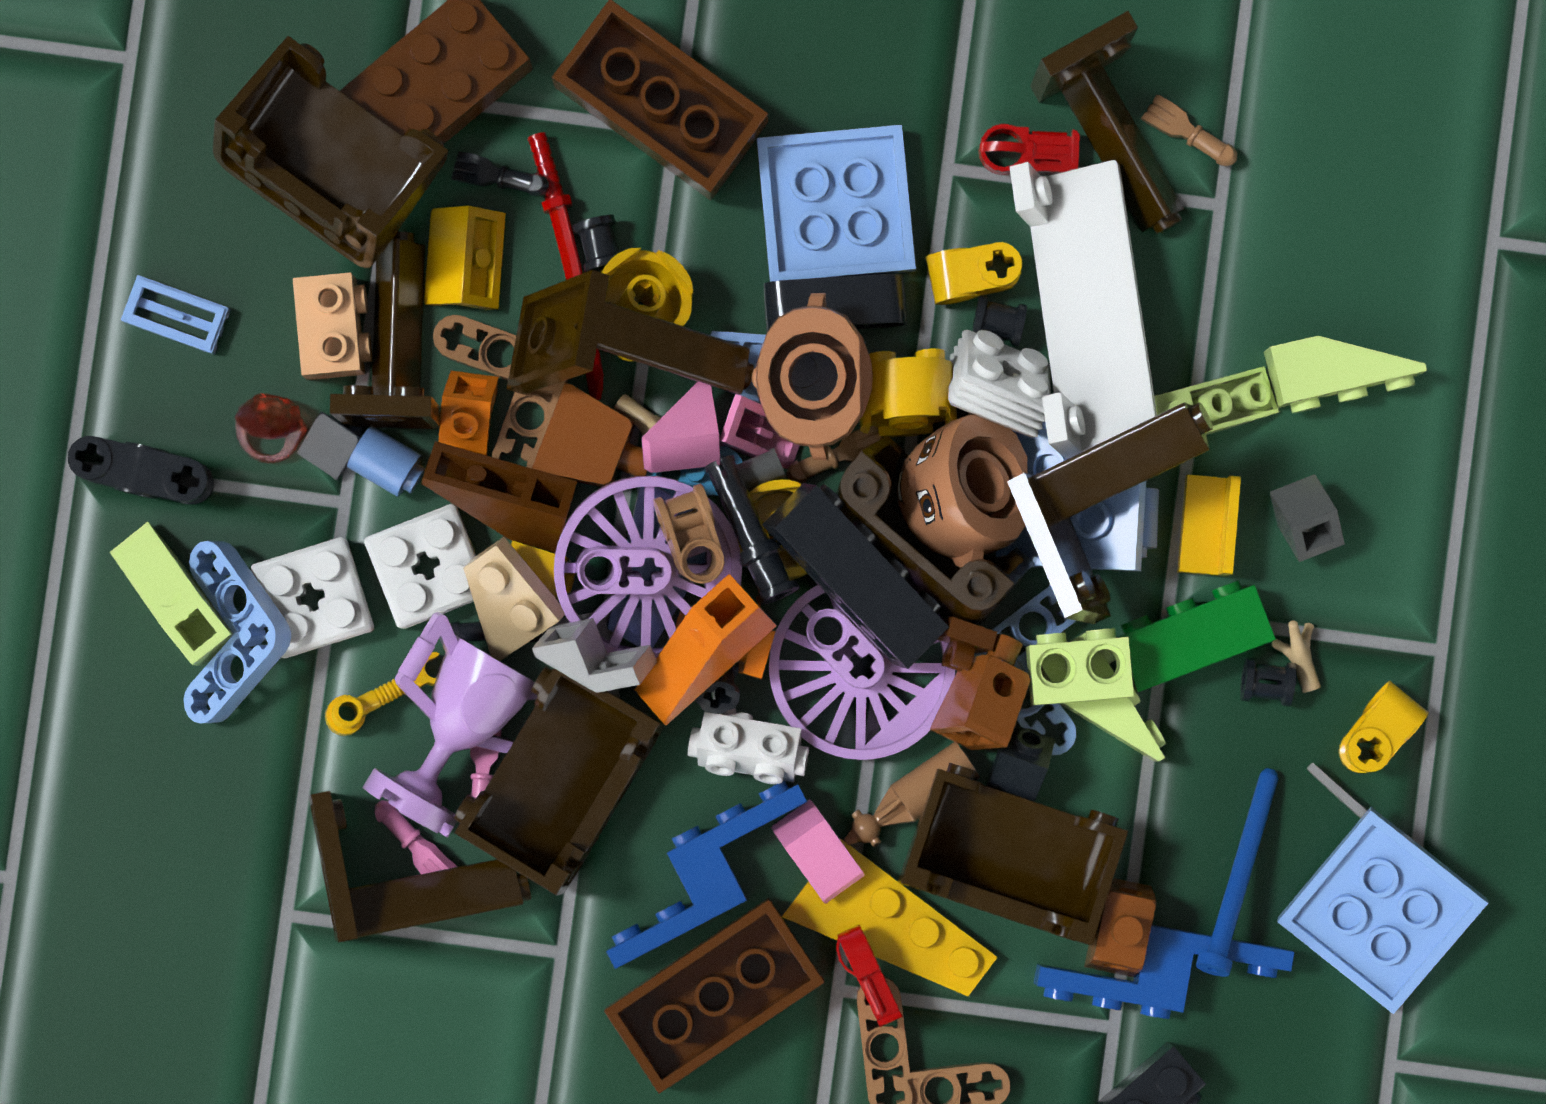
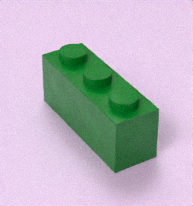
[1116,580,1276,693]

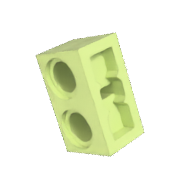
[1026,628,1134,706]

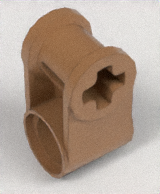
[653,483,725,584]

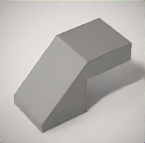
[532,618,657,693]

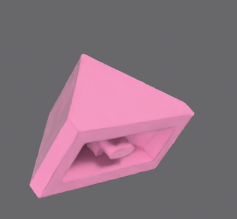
[642,382,720,473]
[719,394,800,469]
[771,799,865,904]

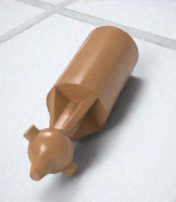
[844,742,980,847]

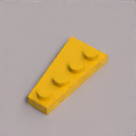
[782,838,997,996]

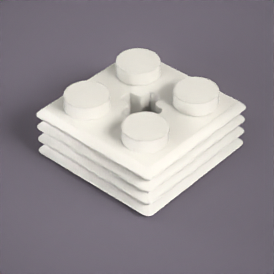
[948,330,1051,438]
[364,504,476,629]
[251,537,374,658]

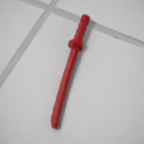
[527,132,604,400]

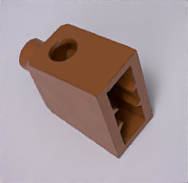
[532,382,647,487]
[930,633,1031,750]
[1084,878,1156,977]

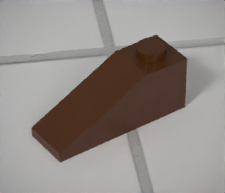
[422,441,577,553]

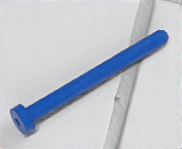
[1196,768,1279,977]

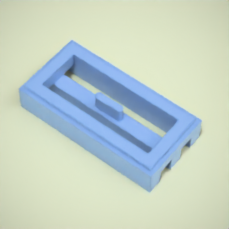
[121,275,231,355]

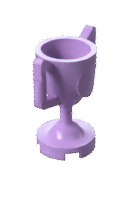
[363,612,537,838]

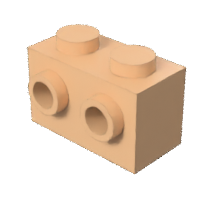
[293,272,372,380]

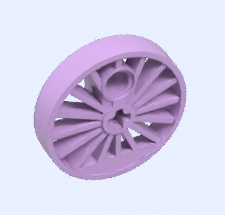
[554,476,742,658]
[769,585,955,760]

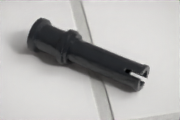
[704,455,800,606]

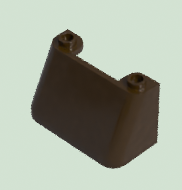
[213,36,448,268]
[836,436,1035,626]
[454,666,664,895]
[897,763,1128,946]

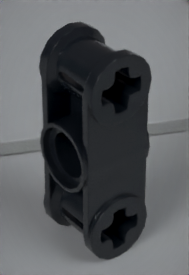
[68,436,214,505]

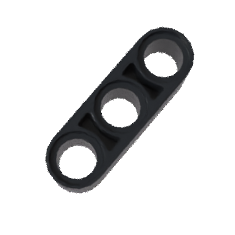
[763,274,907,332]

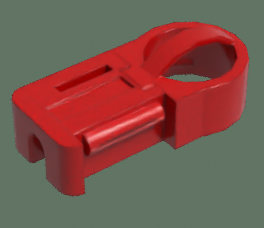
[978,124,1080,175]
[836,924,903,1027]

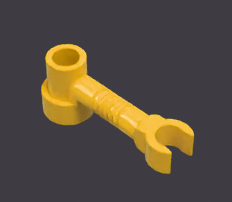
[325,652,439,736]

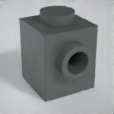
[1270,474,1344,562]

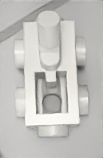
[688,691,809,784]

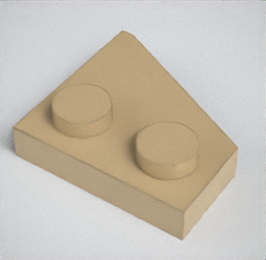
[463,537,565,661]

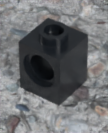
[986,725,1055,802]

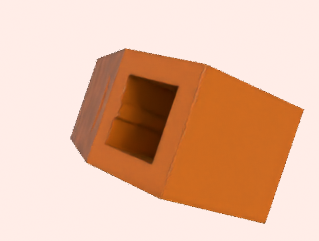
[635,574,776,726]

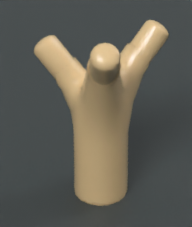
[614,394,661,436]
[1271,620,1321,693]

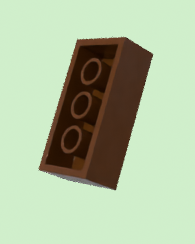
[340,0,533,144]
[552,0,768,201]
[604,897,824,1094]

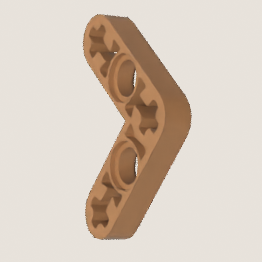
[433,315,568,468]
[856,976,1010,1104]

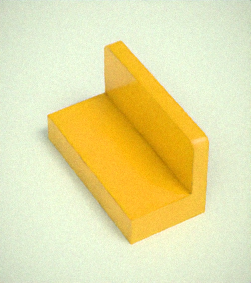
[424,206,506,310]
[1177,475,1241,577]

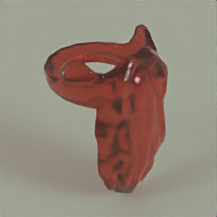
[234,393,307,464]

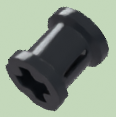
[572,214,619,272]
[972,295,1027,347]
[1240,657,1296,707]
[696,662,740,714]

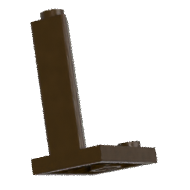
[1030,11,1184,235]
[330,231,441,430]
[507,270,754,395]
[1007,402,1213,624]
[308,791,531,943]

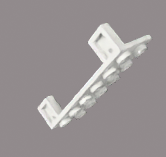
[1010,160,1157,459]

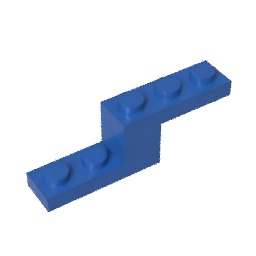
[606,780,807,969]
[1034,925,1294,1019]

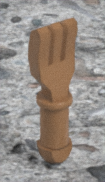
[1141,95,1237,166]
[786,426,882,483]

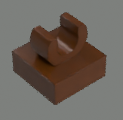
[937,617,998,672]

